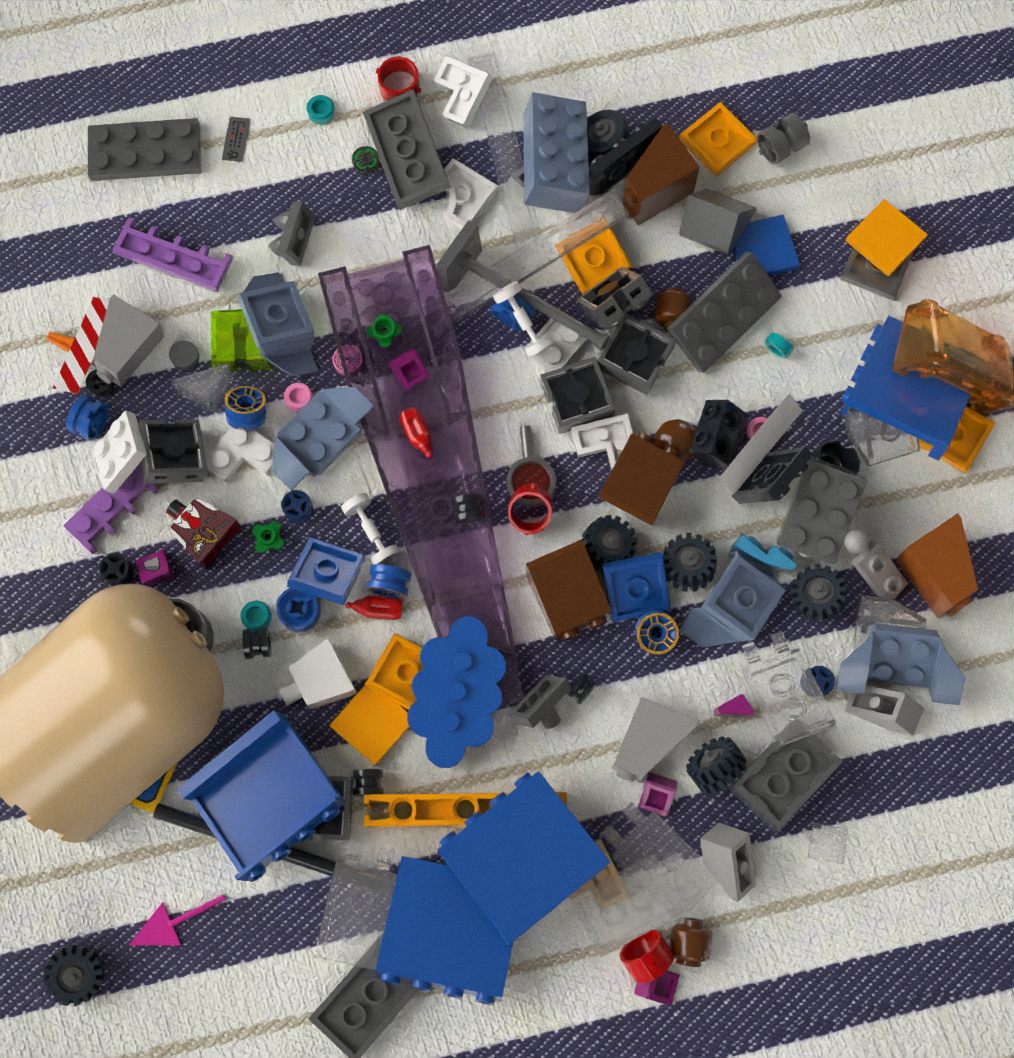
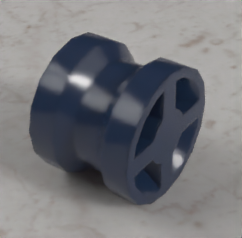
[281,490,314,524]
[801,666,835,699]

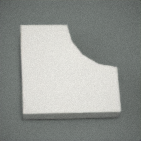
[444,158,499,229]

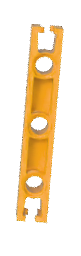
[364,792,567,828]

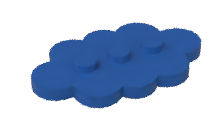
[407,617,506,768]

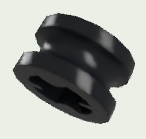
[85,369,115,397]
[568,674,597,705]

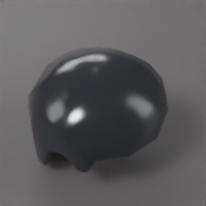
[813,440,861,473]

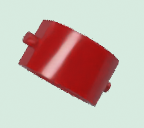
[376,56,422,101]
[508,483,553,535]
[619,930,674,983]

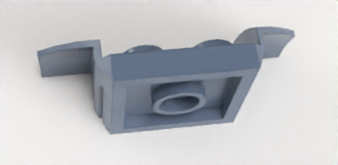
[238,272,318,377]
[272,387,374,491]
[679,533,786,647]
[836,623,966,705]

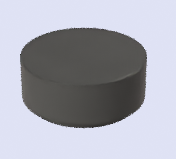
[169,340,200,371]

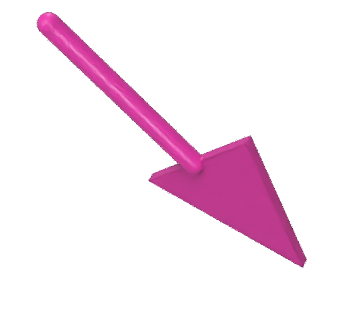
[129,895,226,946]

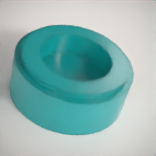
[306,95,335,125]
[764,332,794,359]
[240,600,272,631]

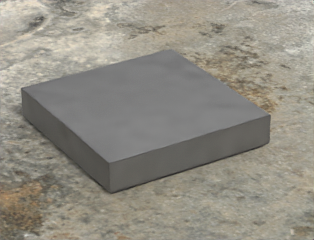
[840,248,914,300]

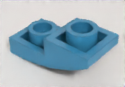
[731,535,797,571]

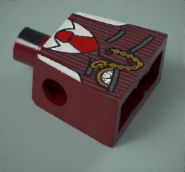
[166,498,241,570]

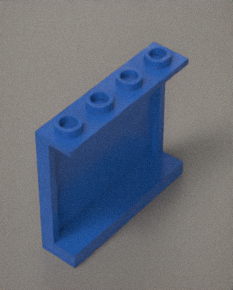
[840,315,985,461]
[177,710,346,882]
[437,771,611,946]
[375,856,513,1005]

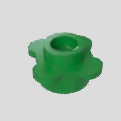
[367,314,402,348]
[252,521,284,553]

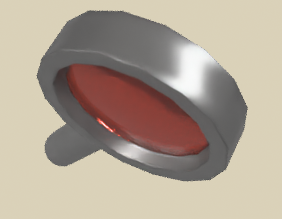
[507,426,556,508]

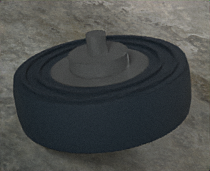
[587,110,630,159]

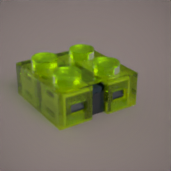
[211,309,273,373]

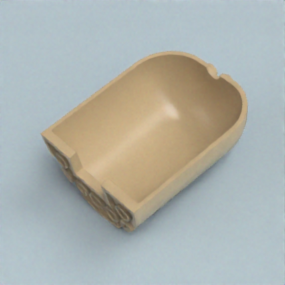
[0,584,224,843]

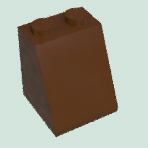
[622,123,700,226]
[597,431,685,525]
[526,539,611,642]

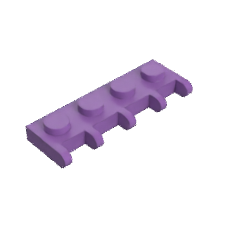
[113,218,233,292]
[63,462,158,554]

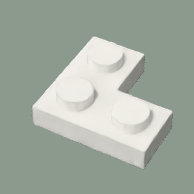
[434,56,493,128]
[571,413,633,470]
[206,426,274,483]

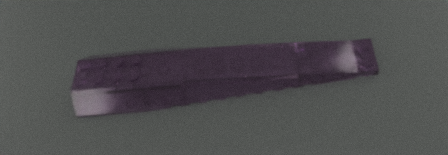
[318,245,524,708]

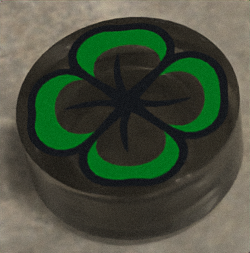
[352,146,380,176]

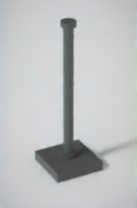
[436,220,610,351]

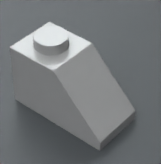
[845,685,924,736]
[700,823,756,902]

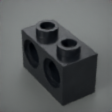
[689,399,749,468]

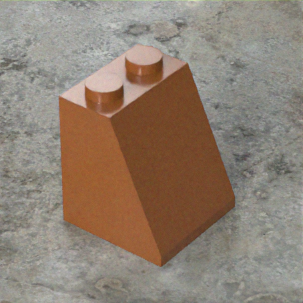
[895,513,978,618]

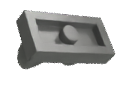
[269,201,316,266]

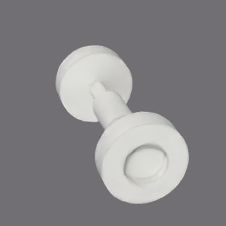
[492,281,553,356]
[341,493,401,565]

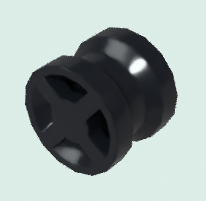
[452,493,485,524]
[99,553,134,586]
[242,627,272,660]
[352,769,384,797]

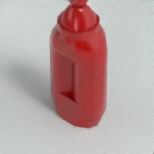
[399,407,433,459]
[345,596,402,620]

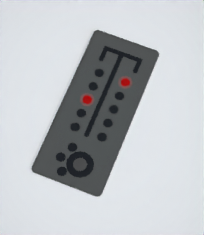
[222,117,250,162]

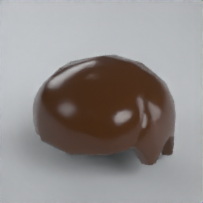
[654,419,696,461]

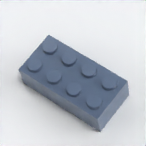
[523,92,589,214]

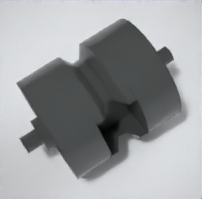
[757,113,810,165]

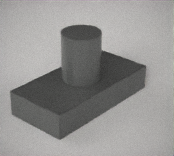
[508,675,572,729]

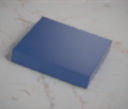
[733,214,800,276]
[287,537,365,605]
[602,552,671,622]

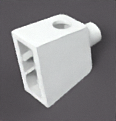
[279,638,357,709]

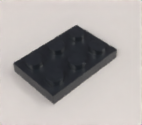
[589,117,663,196]
[731,447,813,504]

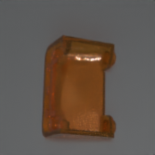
[892,299,1014,415]

